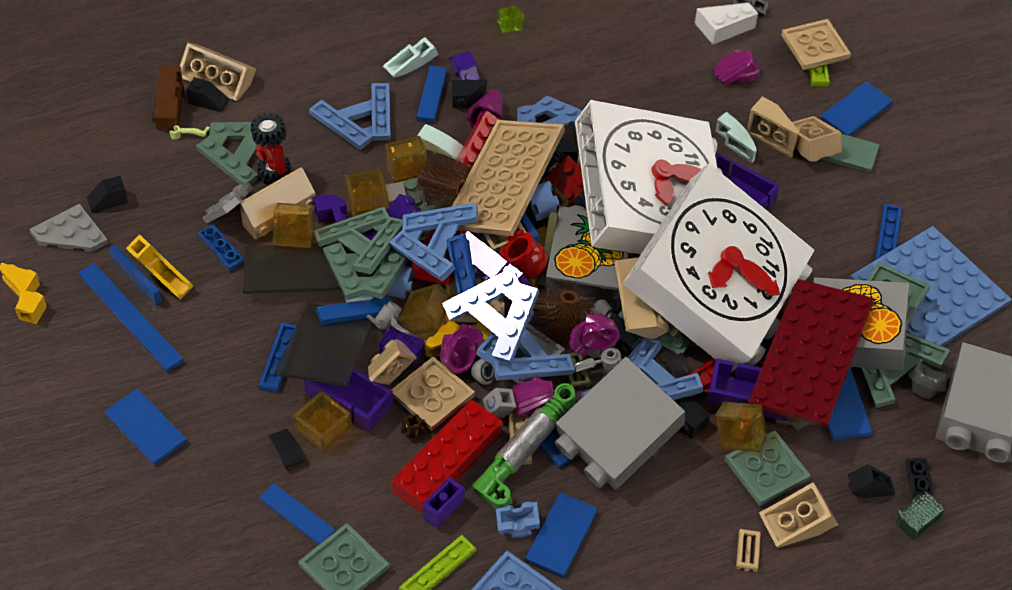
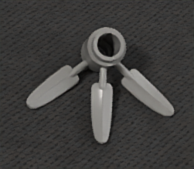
[366,301,427,343]
[573,344,622,374]

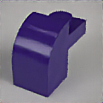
[449,51,480,80]
[313,195,347,223]

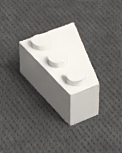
[695,3,758,44]

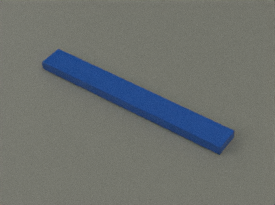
[78,263,184,373]

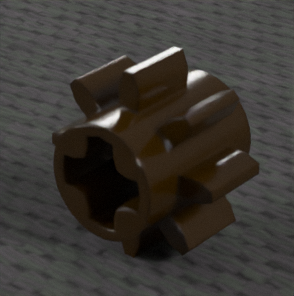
[401,414,425,439]

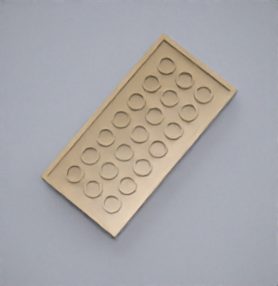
[452,120,565,236]

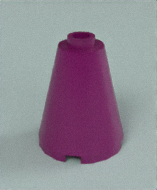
[467,90,503,129]

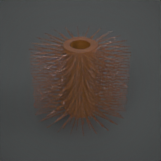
[412,149,470,208]
[533,279,598,348]

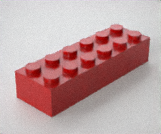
[392,400,503,515]

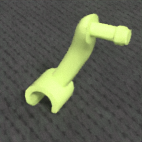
[169,125,210,139]

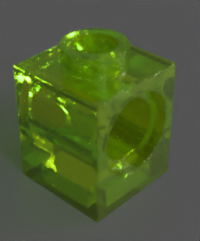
[498,5,524,33]

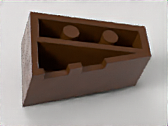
[152,66,185,130]

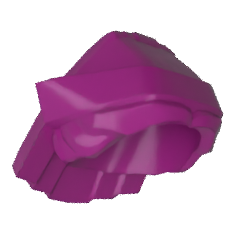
[714,50,759,85]
[569,313,620,357]
[440,324,485,374]
[512,376,556,418]

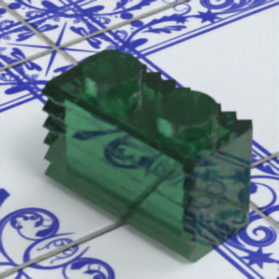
[895,492,945,540]

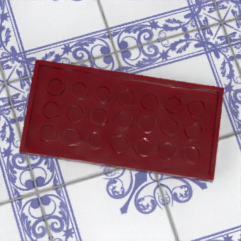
[748,279,874,428]

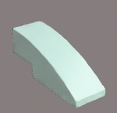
[383,37,438,78]
[715,112,757,163]
[417,124,463,160]

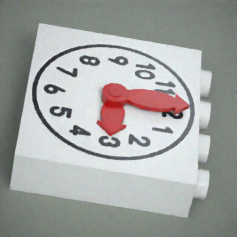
[575,100,723,254]
[622,163,814,371]

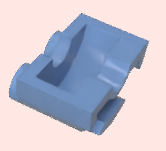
[529,181,560,221]
[386,264,415,299]
[496,502,540,538]

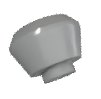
[590,299,613,318]
[471,358,495,385]

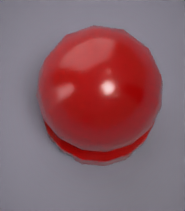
[500,230,548,278]

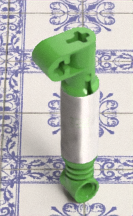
[471,383,576,509]

